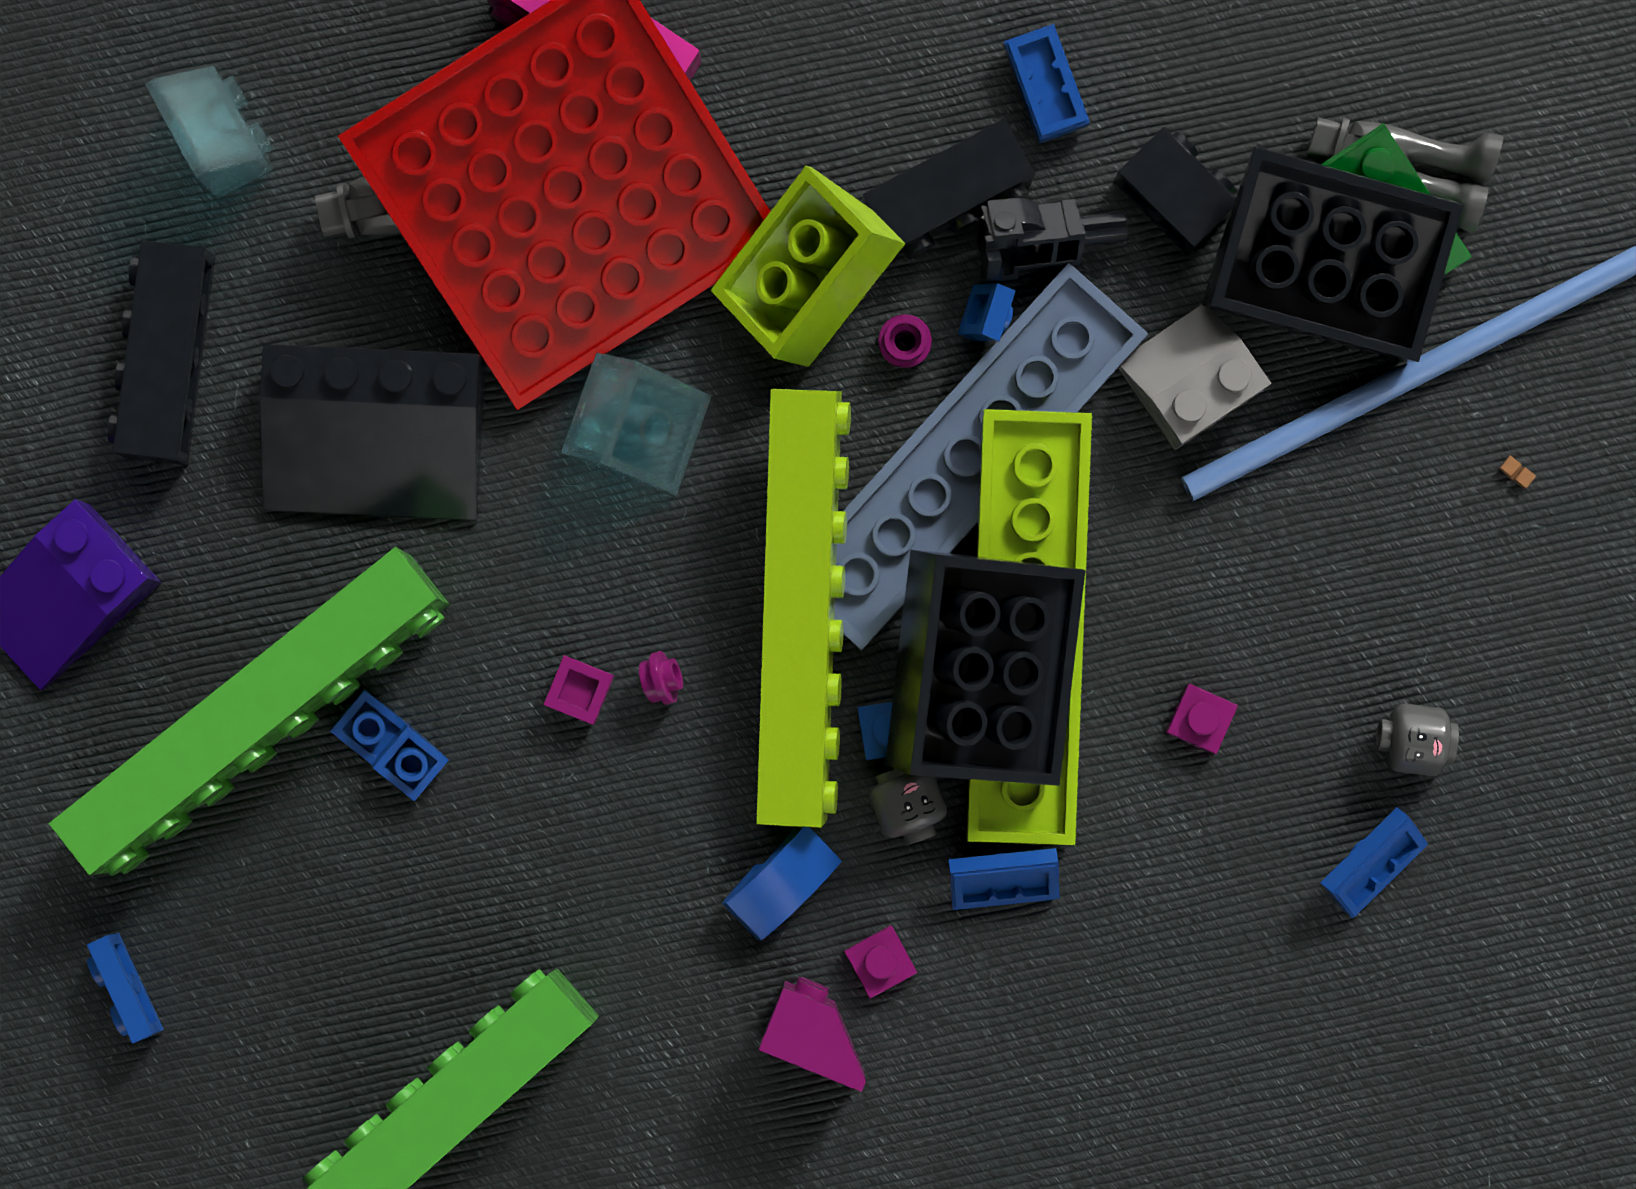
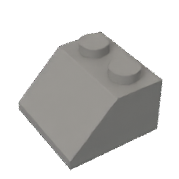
[1118,305,1272,450]

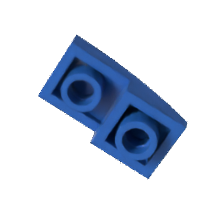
[330,688,449,801]
[722,826,842,941]

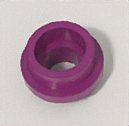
[878,314,932,368]
[639,651,683,705]

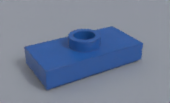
[1003,24,1090,144]
[1320,807,1428,918]
[948,848,1060,910]

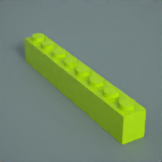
[757,389,851,828]

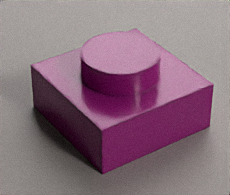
[544,655,615,725]
[1165,683,1238,754]
[844,925,917,999]

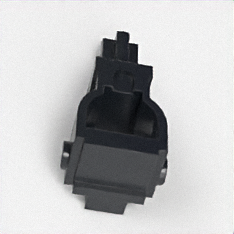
[977,198,1128,282]

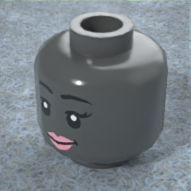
[1375,703,1459,776]
[869,769,947,846]

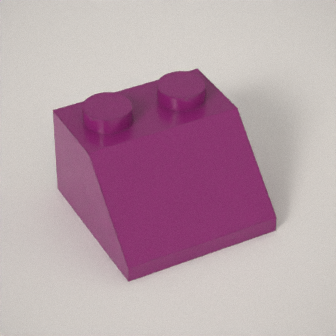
[759,976,866,1092]

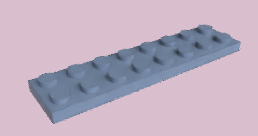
[834,263,1148,651]

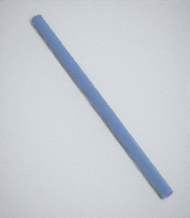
[1181,246,1636,501]

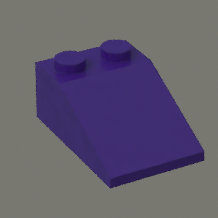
[0,499,162,691]

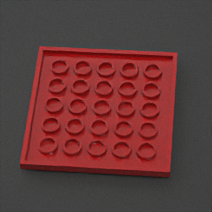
[338,0,771,410]

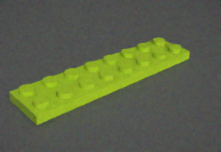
[966,409,1092,845]

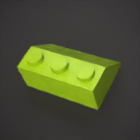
[710,165,906,367]

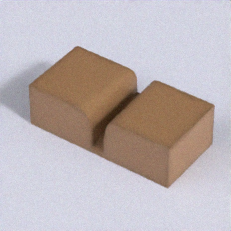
[1498,455,1536,489]

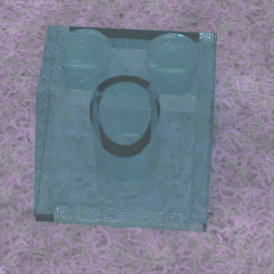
[145,66,274,199]
[561,352,712,496]

